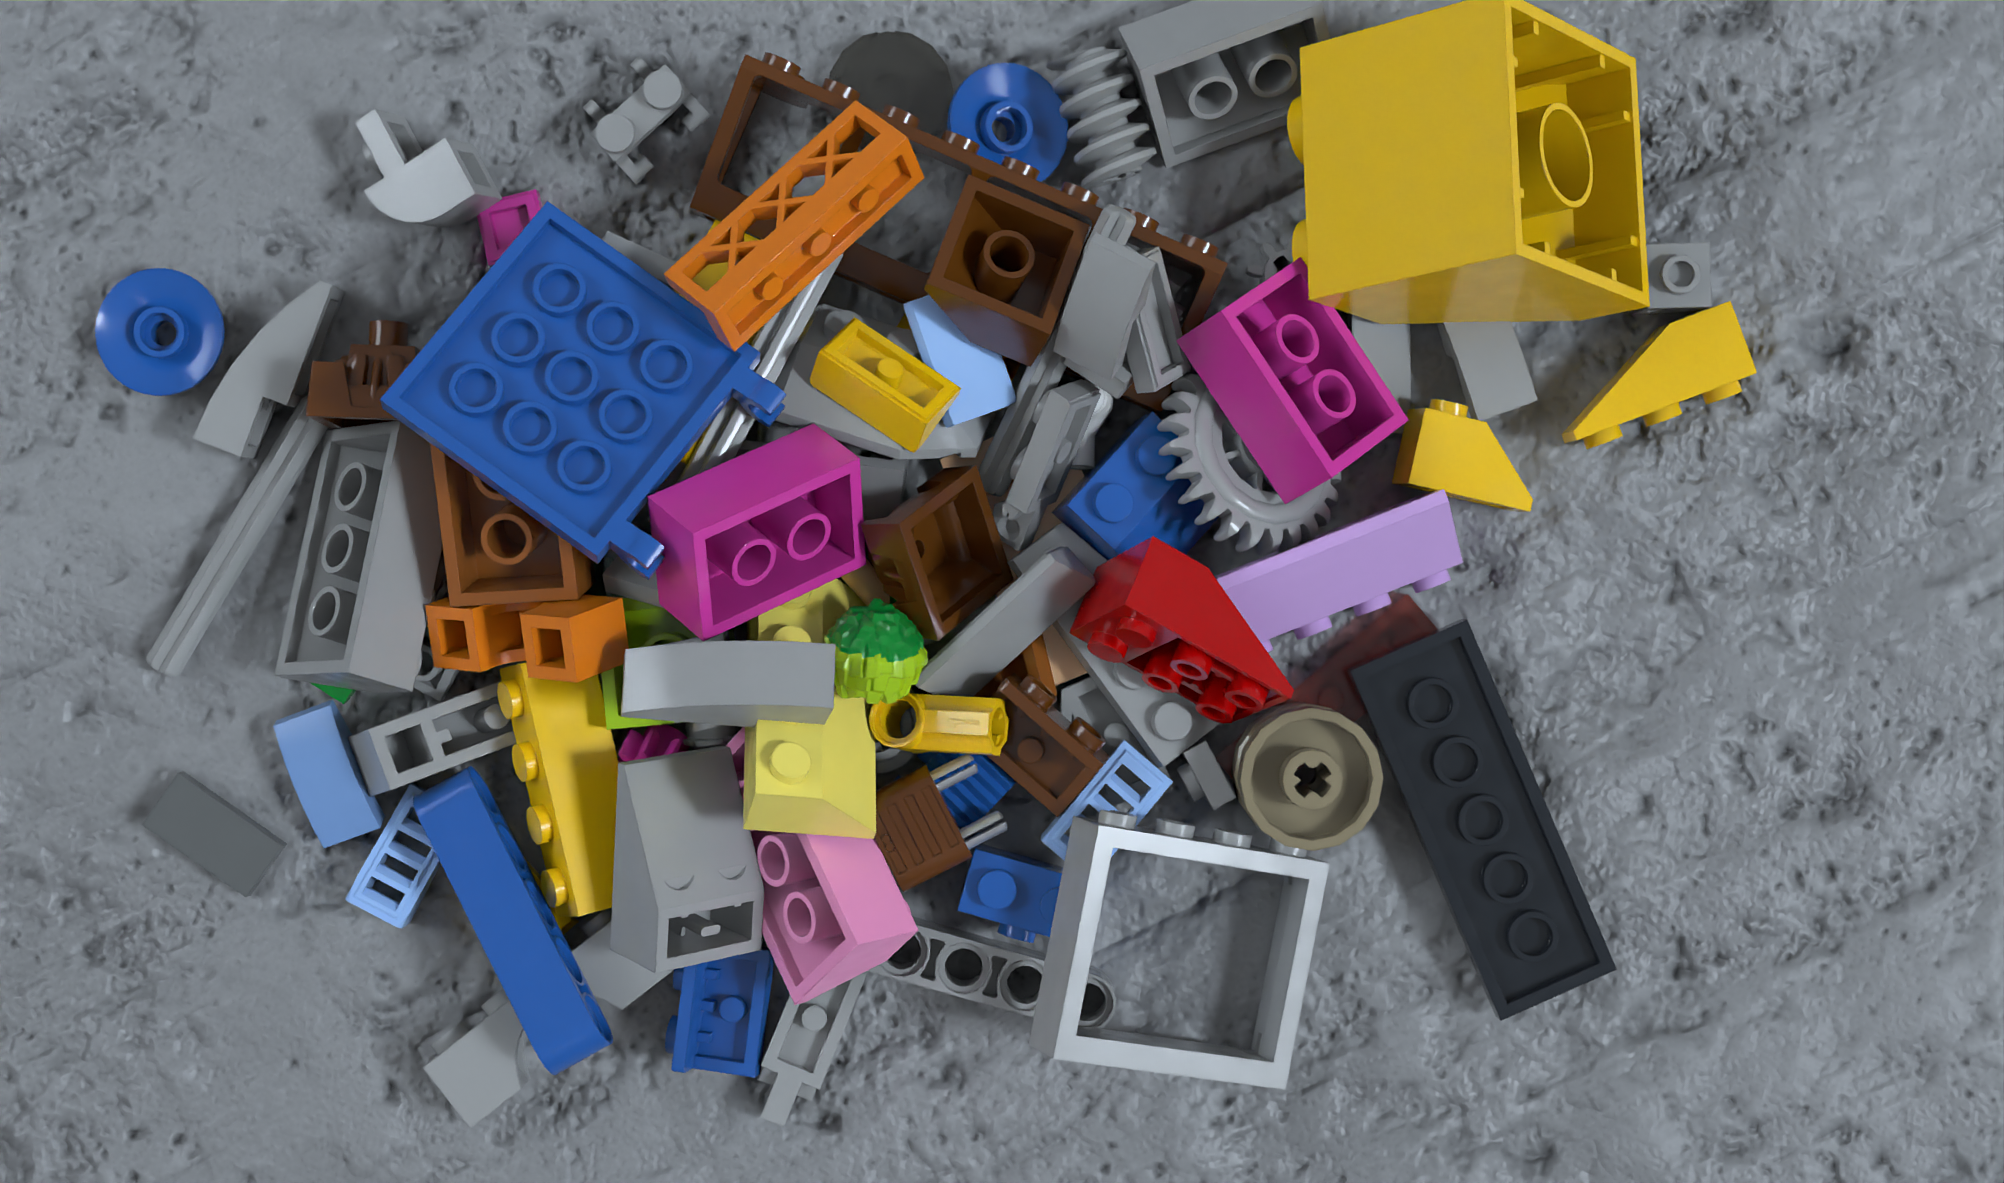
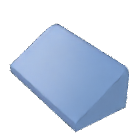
[903,295,1016,428]

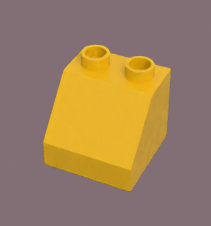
[1287,0,1650,324]

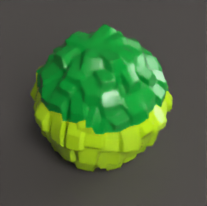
[824,598,928,704]

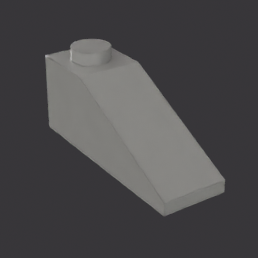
[347,681,516,797]

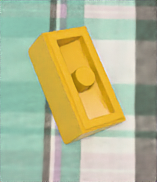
[810,317,961,453]

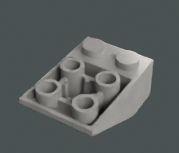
[610,745,764,973]

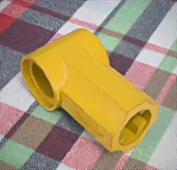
[869,692,1009,756]

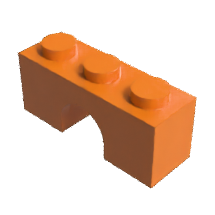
[425,594,629,683]

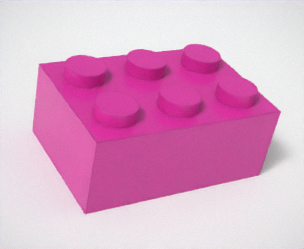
[1176,257,1409,504]
[648,423,866,642]

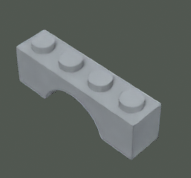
[423,908,674,1128]

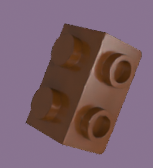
[987,673,1110,817]

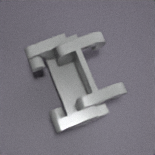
[583,56,711,185]

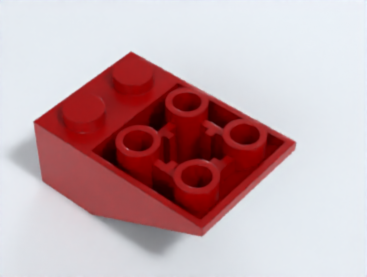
[1069,536,1294,723]

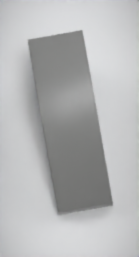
[192,281,346,459]
[621,640,836,728]

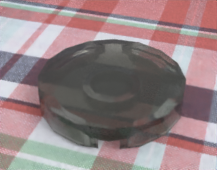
[829,31,954,154]

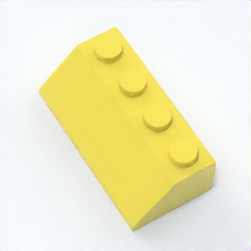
[743,578,876,839]

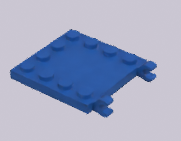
[380,201,786,580]

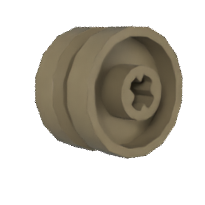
[1231,701,1383,851]

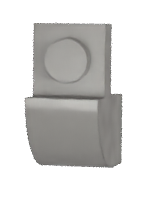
[355,109,502,227]

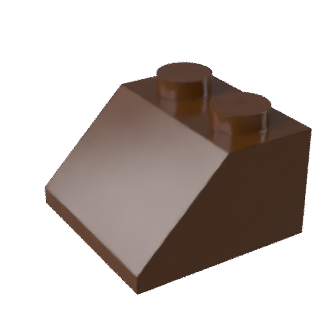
[924,174,1090,367]

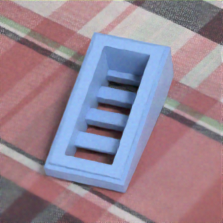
[1041,739,1173,861]
[345,783,441,928]

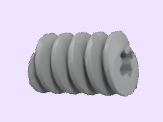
[1046,47,1157,189]

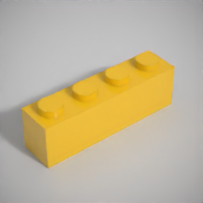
[497,662,619,917]

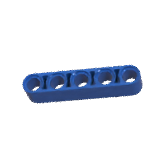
[413,766,613,1075]

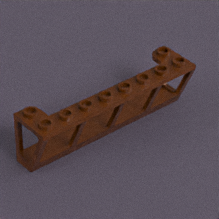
[690,52,1228,415]

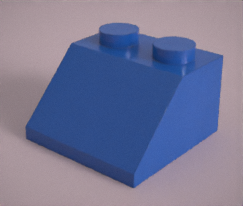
[1052,411,1219,560]

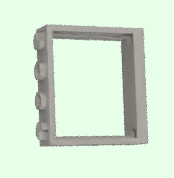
[1029,810,1330,1090]

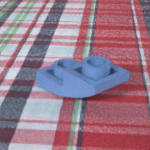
[273,699,385,848]

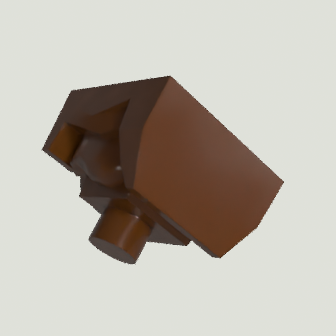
[306,320,421,429]
[861,465,1013,641]

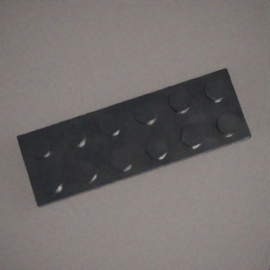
[1346,619,1617,1021]

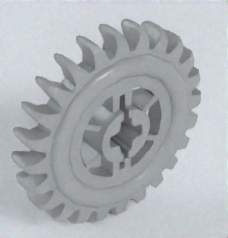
[1157,364,1341,556]

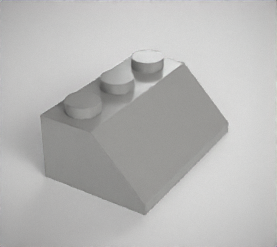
[1118,0,1330,169]

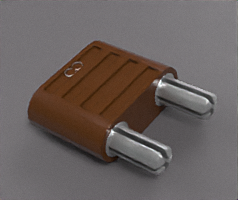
[874,754,1007,892]

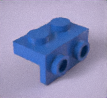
[665,946,774,1078]

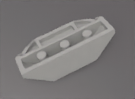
[774,304,995,460]

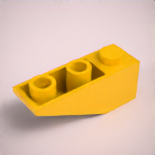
[1561,301,1757,449]

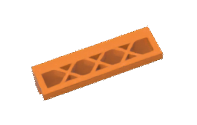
[664,100,925,352]

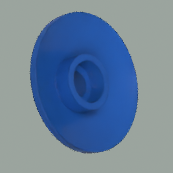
[947,63,1068,185]
[95,268,225,396]

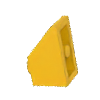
[1392,399,1533,512]

